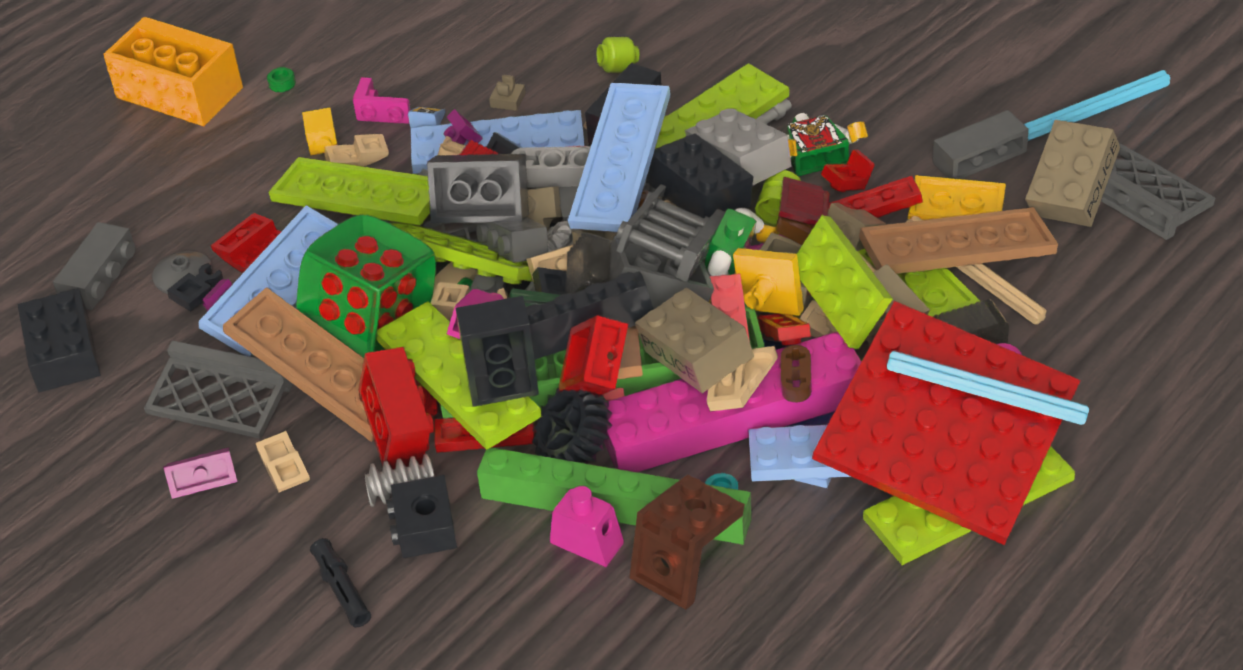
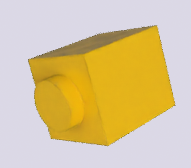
[302,108,338,156]

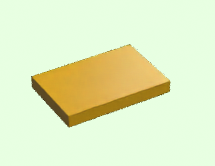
[908,175,1006,220]

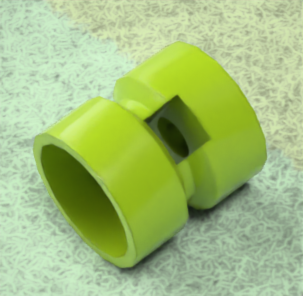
[755,170,801,226]

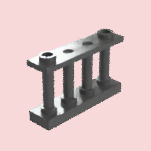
[616,184,726,282]

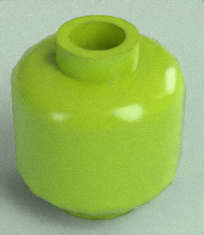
[596,37,640,73]

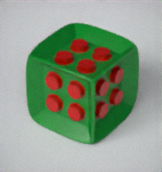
[296,215,436,358]

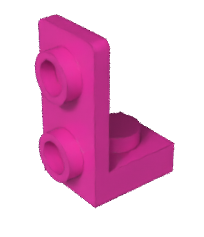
[353,77,410,124]

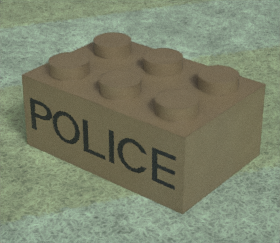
[1025,120,1120,227]
[635,287,754,393]

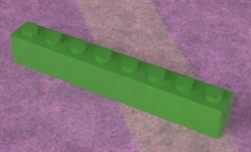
[477,448,752,545]

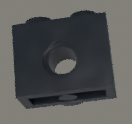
[386,475,457,558]

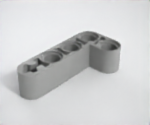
[511,146,591,188]

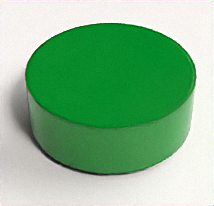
[267,67,296,92]

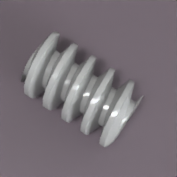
[365,454,435,507]

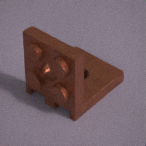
[629,474,745,610]

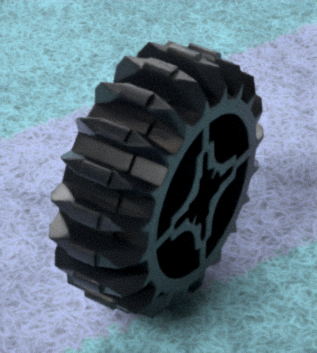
[532,387,613,464]

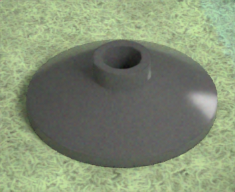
[152,251,213,294]

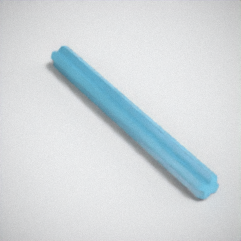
[1024,70,1171,141]
[887,351,1089,425]

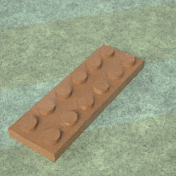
[859,207,1058,274]
[223,287,374,442]

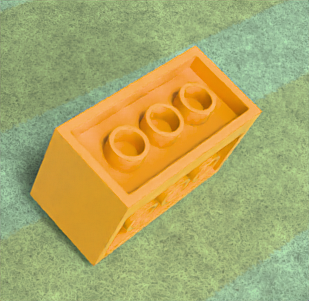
[103,17,243,126]

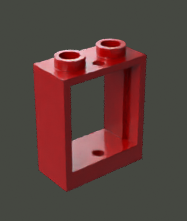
[559,315,628,395]

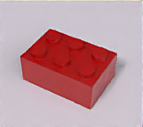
[358,347,434,469]

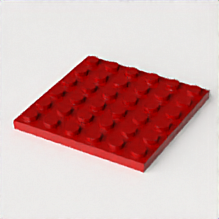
[812,301,1081,545]

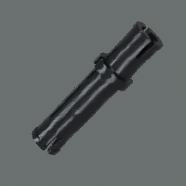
[310,538,371,628]

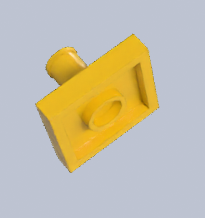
[733,248,804,316]

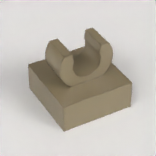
[489,75,526,111]

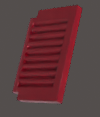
[778,177,830,226]

